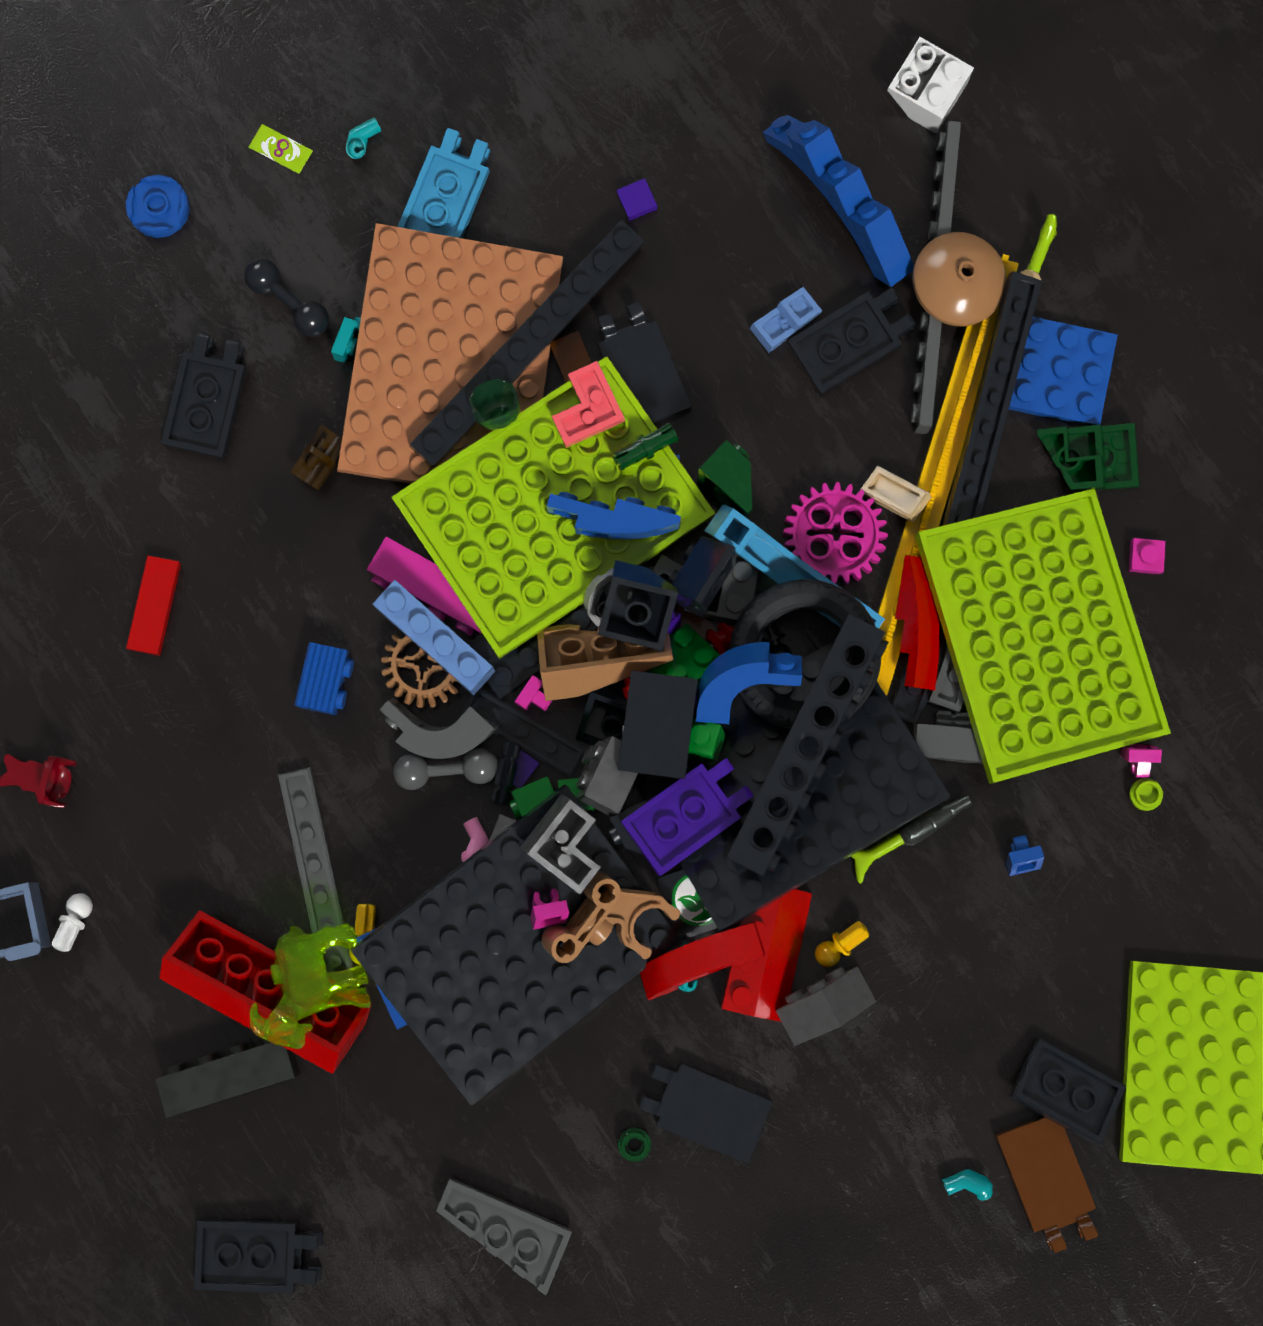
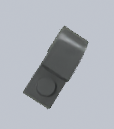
[380,697,501,759]

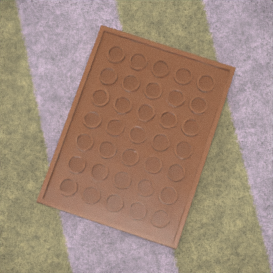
[337,223,563,484]

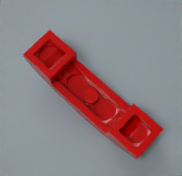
[640,923,766,1000]

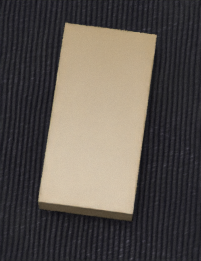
[860,466,931,523]

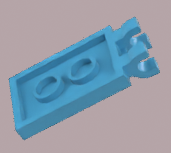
[398,128,491,238]

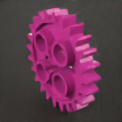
[783,482,888,585]

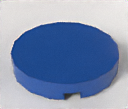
[125,174,190,238]

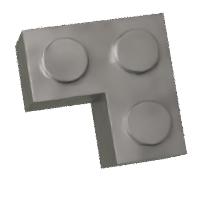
[576,736,638,816]
[520,794,601,894]
[776,966,876,1046]

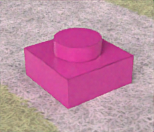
[1129,538,1166,574]

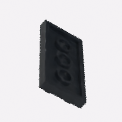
[467,603,598,699]

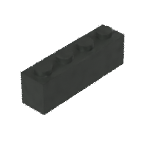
[155,1037,300,1118]

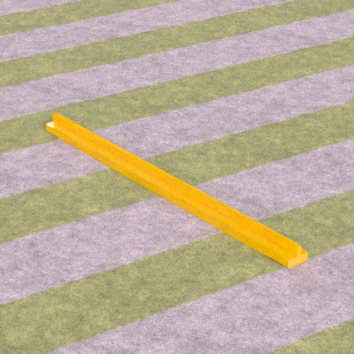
[877,254,1019,696]

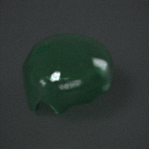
[469,379,521,430]

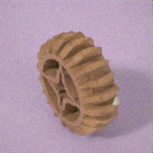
[381,631,460,708]

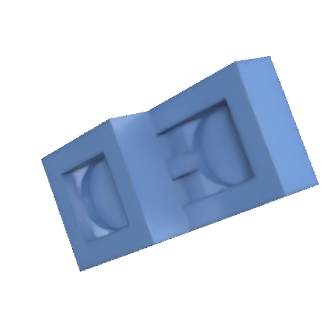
[750,287,822,353]

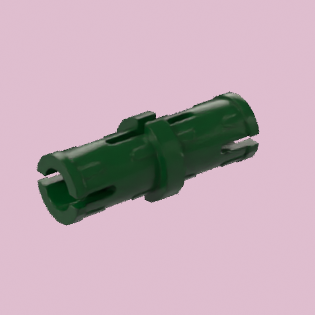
[611,423,678,471]

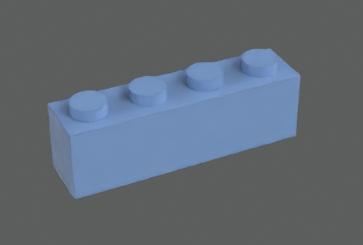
[373,580,495,695]

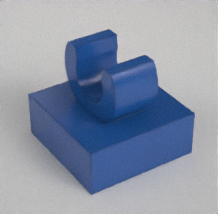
[1005,835,1044,876]

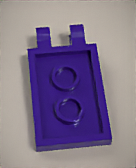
[620,758,754,877]

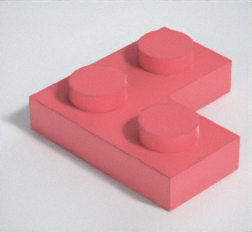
[552,361,625,448]

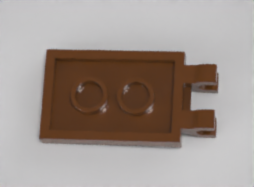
[995,1116,1098,1253]

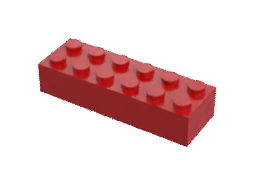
[159,910,372,1074]

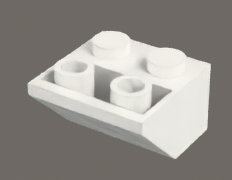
[888,37,974,134]

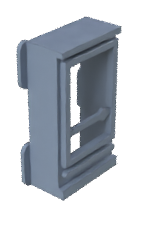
[0,882,51,961]

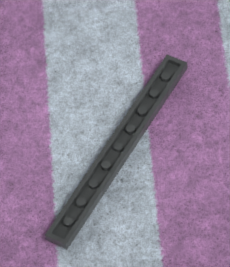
[910,121,961,434]

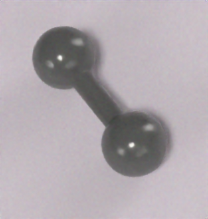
[393,748,498,790]

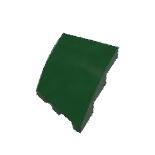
[1037,423,1140,490]

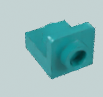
[331,317,361,364]

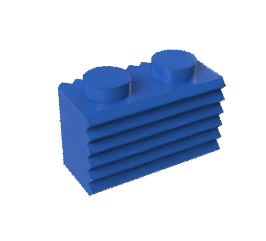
[294,642,354,715]

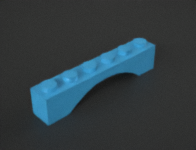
[704,504,885,629]

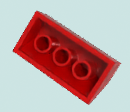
[720,889,812,1022]

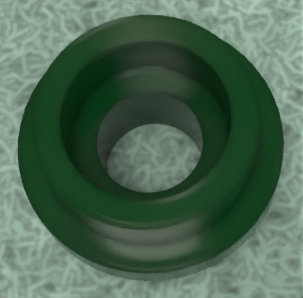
[618,1127,651,1162]

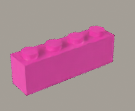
[367,537,482,637]

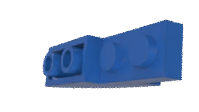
[547,492,681,540]

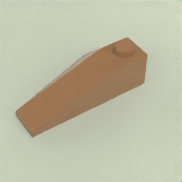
[537,624,673,701]

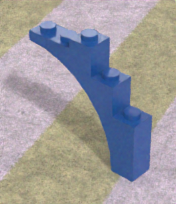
[763,115,914,287]

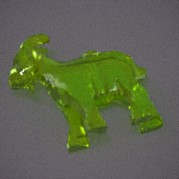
[250,923,371,1049]

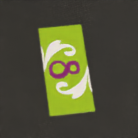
[249,124,313,174]

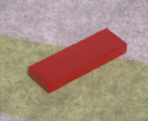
[126,555,181,656]

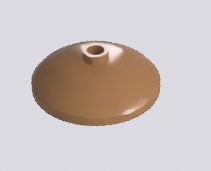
[912,232,1007,326]

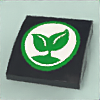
[657,869,717,941]

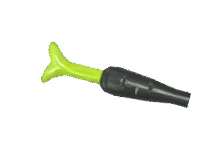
[850,794,972,883]

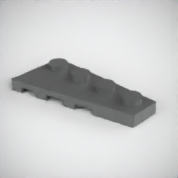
[436,1178,573,1296]

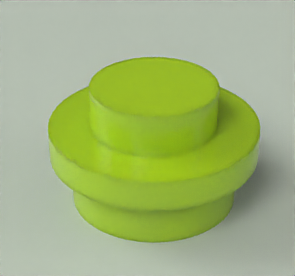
[1129,778,1163,811]

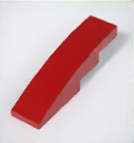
[895,555,939,690]

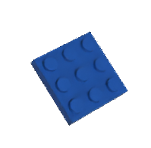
[1009,317,1118,426]

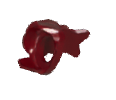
[0,754,77,808]

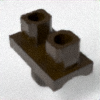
[290,425,342,491]

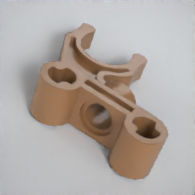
[541,871,680,963]

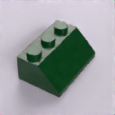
[696,440,752,519]

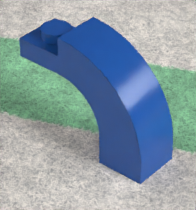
[696,642,802,724]

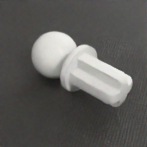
[52,893,93,952]

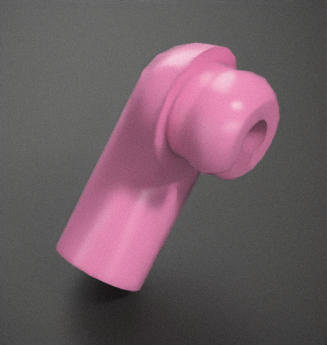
[461,817,489,862]

